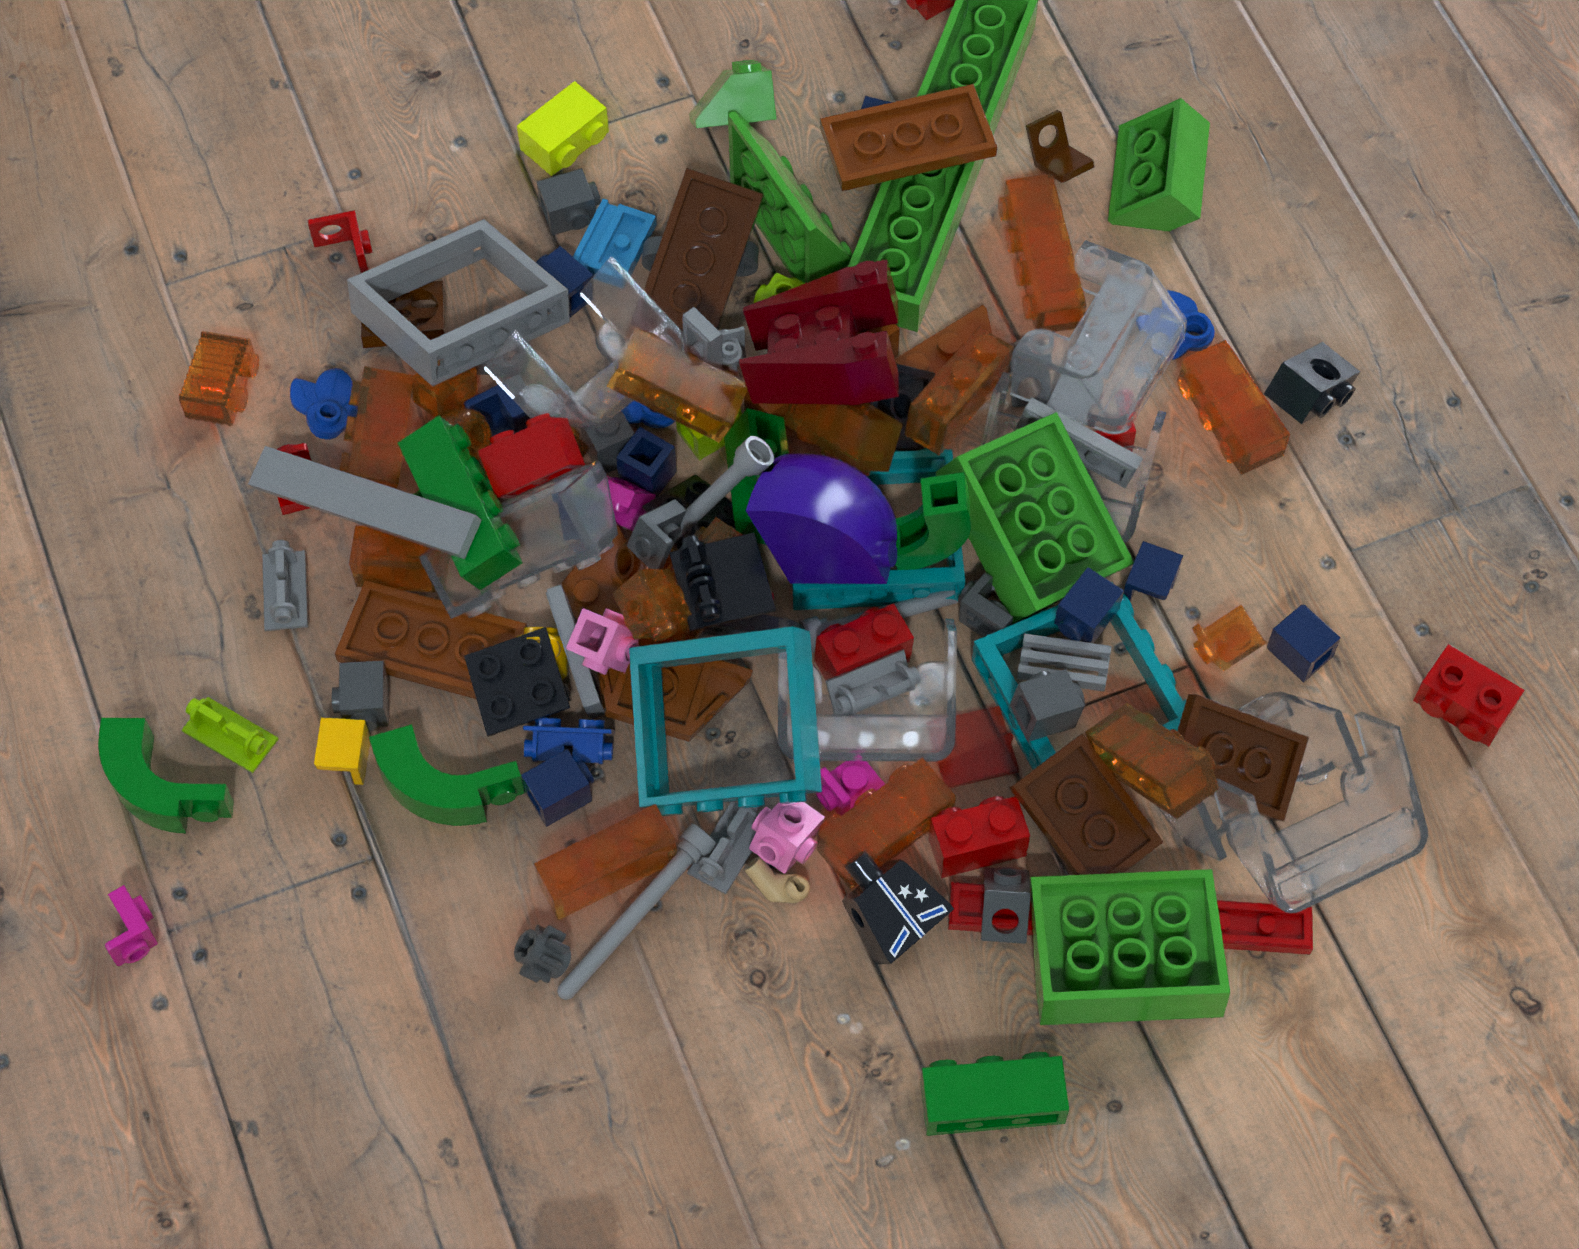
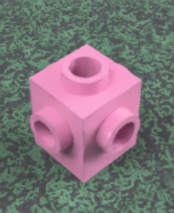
[566,608,642,675]
[749,802,825,874]

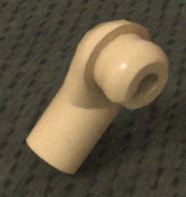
[743,856,810,903]

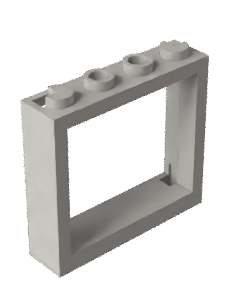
[347,219,570,387]

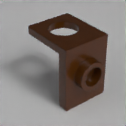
[1026,110,1095,183]

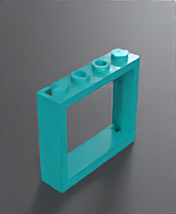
[791,447,965,611]
[972,582,1186,776]
[629,626,822,817]

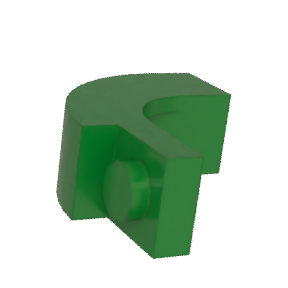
[895,472,971,570]
[98,717,234,834]
[369,724,525,826]

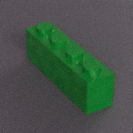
[397,415,523,590]

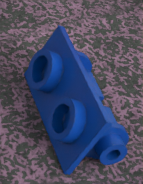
[523,718,615,764]

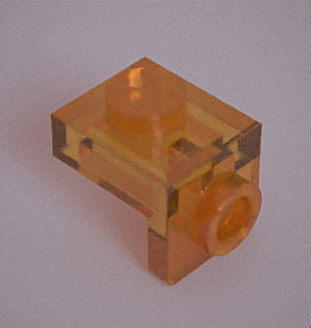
[1192,605,1267,671]

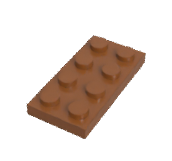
[820,84,997,191]
[335,580,528,699]

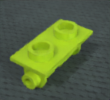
[181,697,279,773]

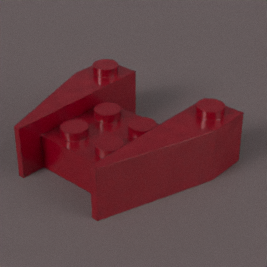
[739,259,898,405]

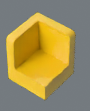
[314,717,370,785]

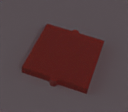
[926,706,1019,789]

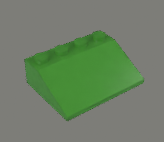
[728,111,852,284]
[935,412,1134,624]
[1030,869,1230,1025]

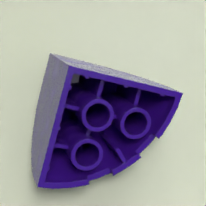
[746,454,897,584]

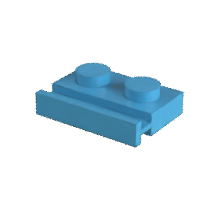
[573,199,657,287]

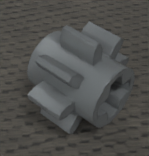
[514,925,571,983]

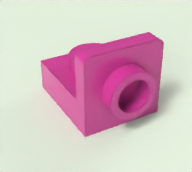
[593,475,656,531]
[815,753,886,820]

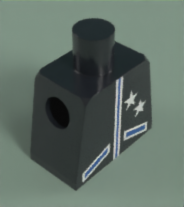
[842,850,954,965]

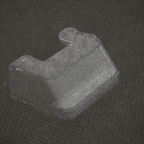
[1010,240,1187,434]
[419,461,618,619]

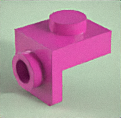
[104,885,158,966]

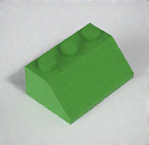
[689,60,777,128]
[1108,98,1210,232]

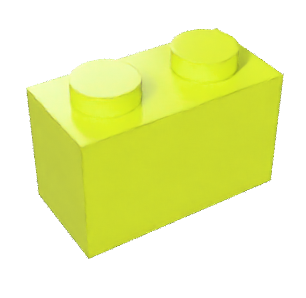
[517,81,609,176]

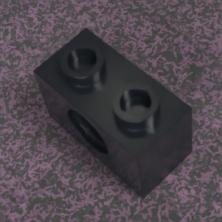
[1264,342,1361,424]

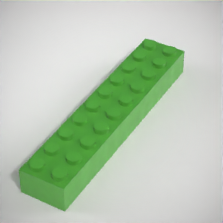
[848,0,1038,332]

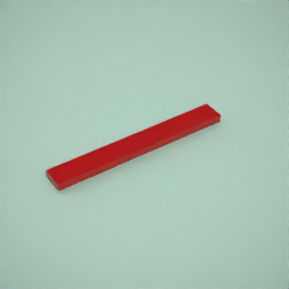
[948,882,1313,955]

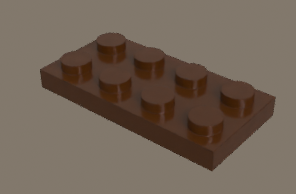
[633,168,764,340]

